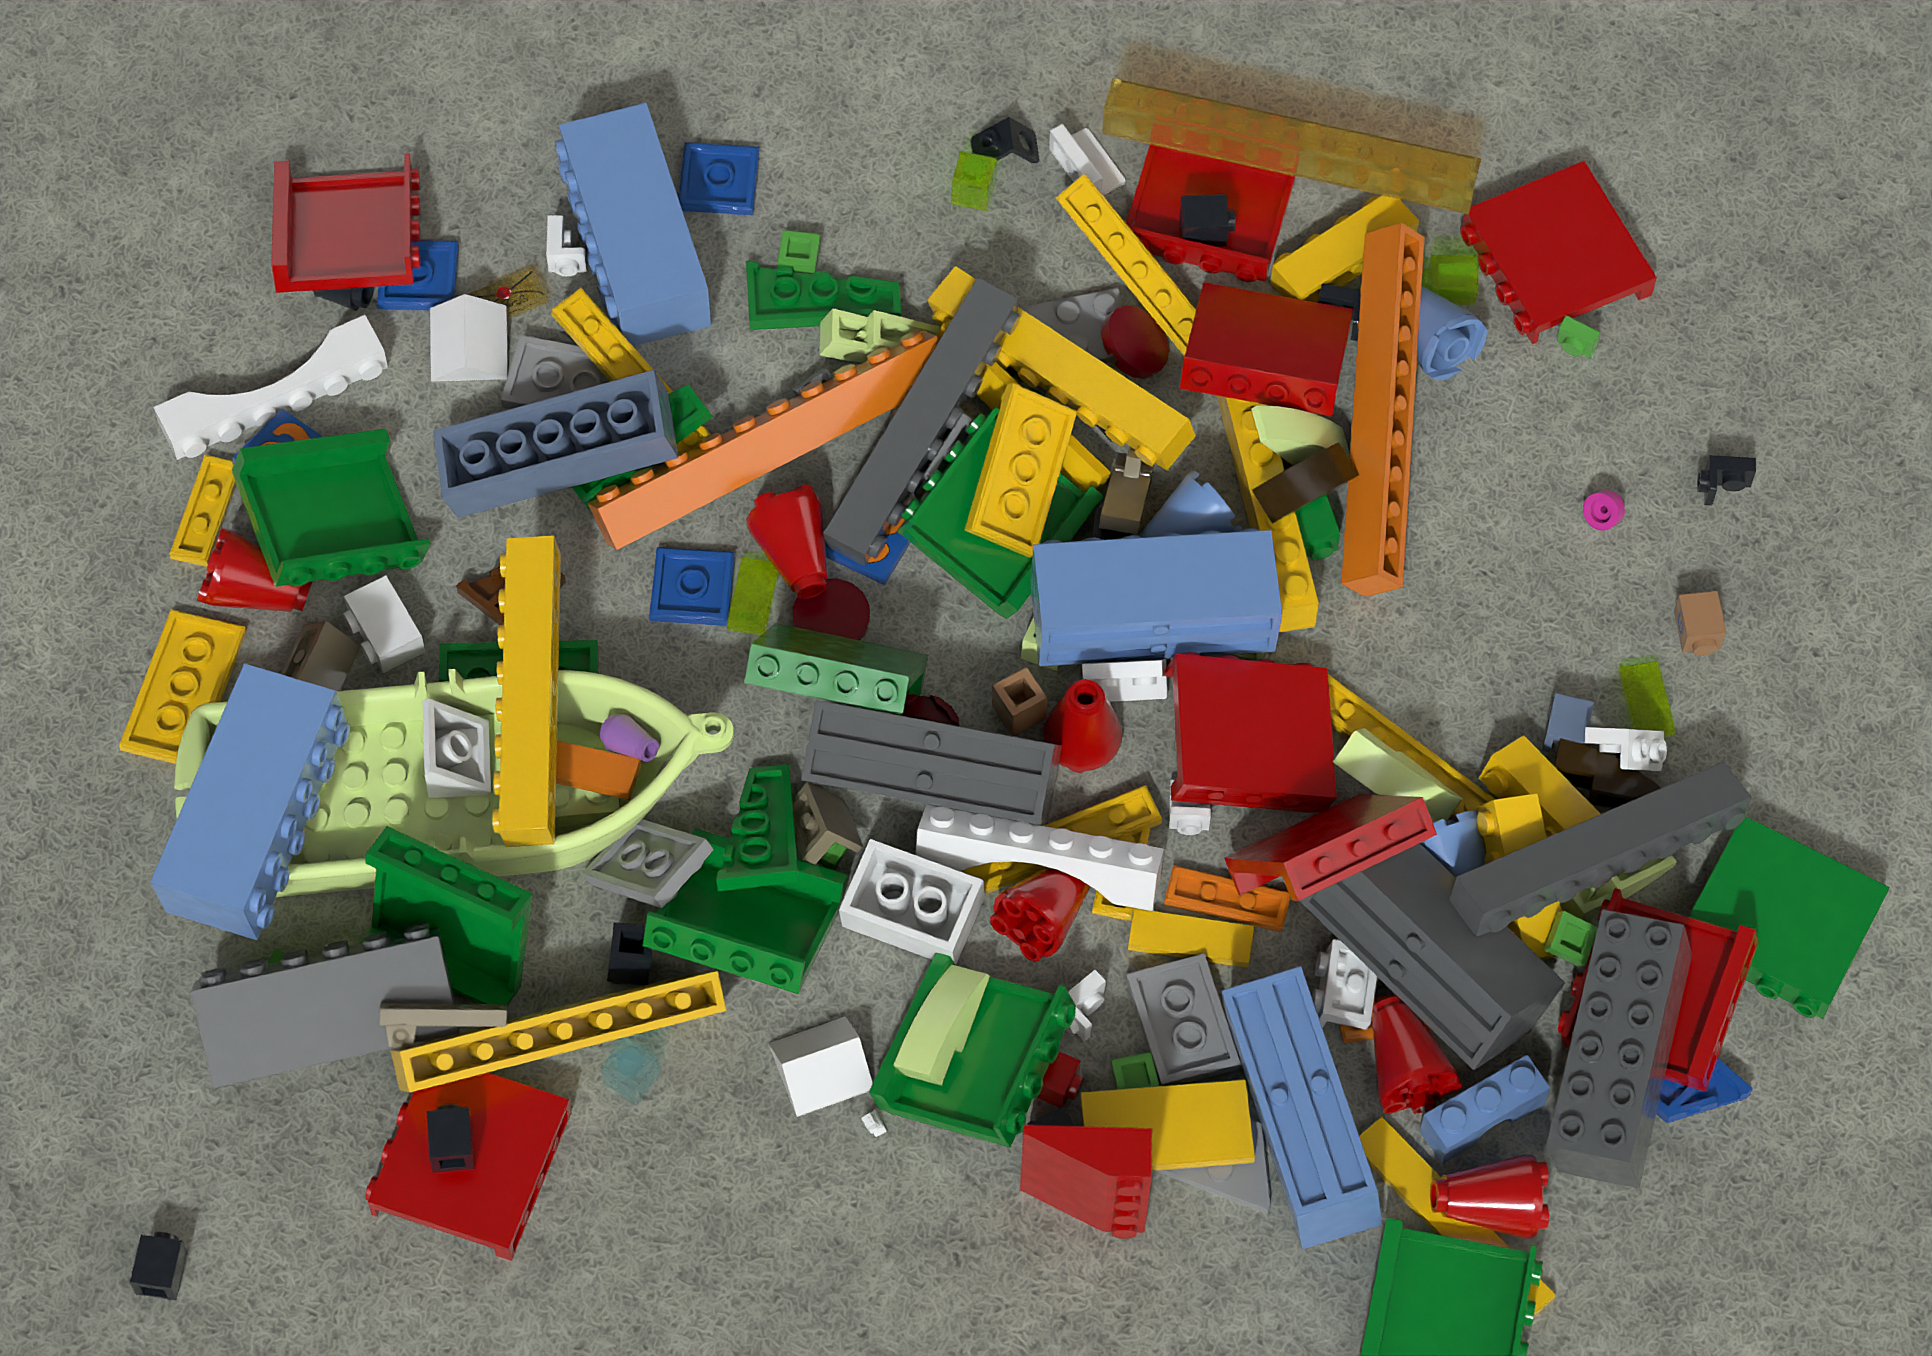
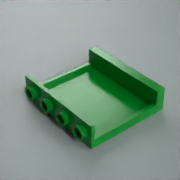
[897,407,1103,619]
[232,428,431,587]
[744,623,928,716]
[1689,816,1890,1019]
[359,826,533,1006]
[643,828,848,994]
[869,952,1076,1148]
[1361,1218,1543,1356]

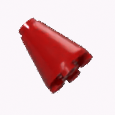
[746,485,827,599]
[197,527,312,612]
[1043,679,1122,773]
[990,867,1091,962]
[1372,996,1462,1115]
[1430,1155,1549,1239]

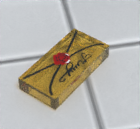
[467,268,548,319]

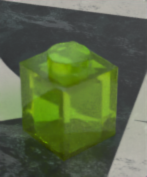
[951,151,997,212]
[1422,254,1479,305]

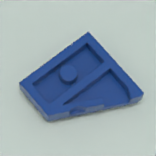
[1656,1058,1753,1123]

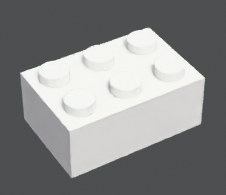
[839,839,985,965]

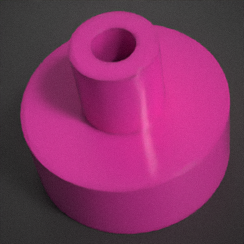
[1583,489,1625,531]

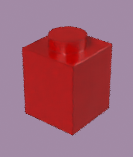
[1037,1051,1084,1108]

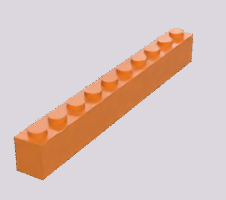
[1341,222,1425,596]
[588,330,939,550]

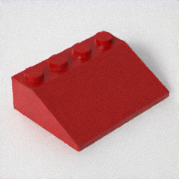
[1020,1125,1152,1239]

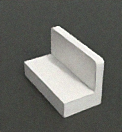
[1049,124,1125,195]

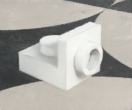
[546,215,587,277]
[1169,780,1211,835]
[1065,970,1106,1041]

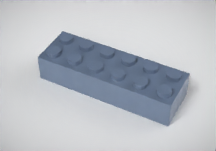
[433,370,678,518]

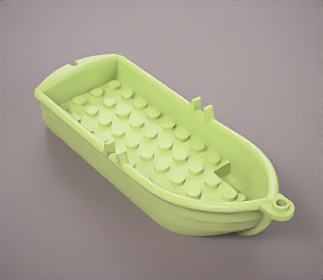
[174,669,734,897]

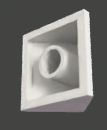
[430,294,508,382]
[423,698,491,798]
[769,1016,873,1117]

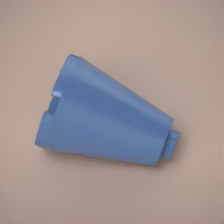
[1417,286,1487,380]
[1139,470,1242,538]
[1420,810,1486,878]

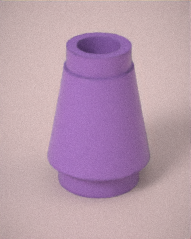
[600,714,659,762]

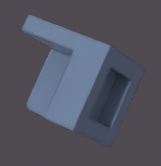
[1542,693,1594,753]

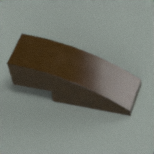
[1252,442,1359,524]
[1554,738,1661,809]

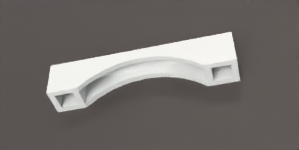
[154,315,388,460]
[916,804,1164,911]

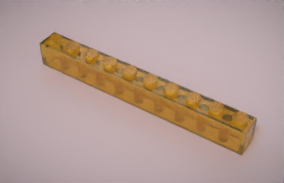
[1102,78,1481,214]

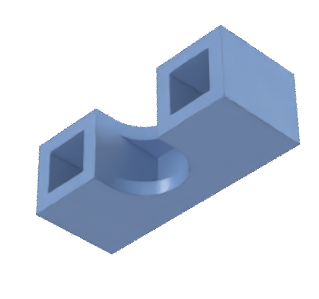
[1420,1055,1550,1164]

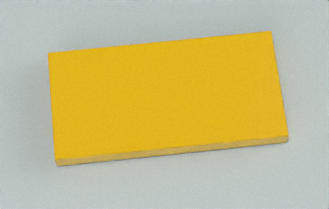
[965,383,1077,557]
[119,609,247,764]
[1080,1080,1255,1171]

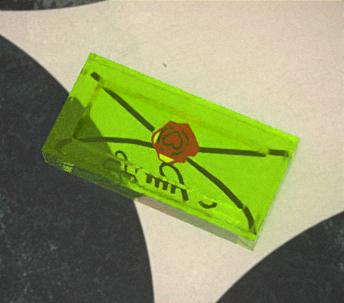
[727,557,779,635]
[1618,661,1676,737]

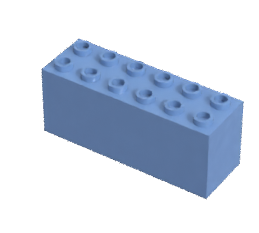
[555,103,711,346]
[1030,528,1282,666]
[150,663,350,940]
[1222,966,1382,1250]

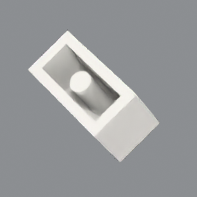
[342,576,425,673]

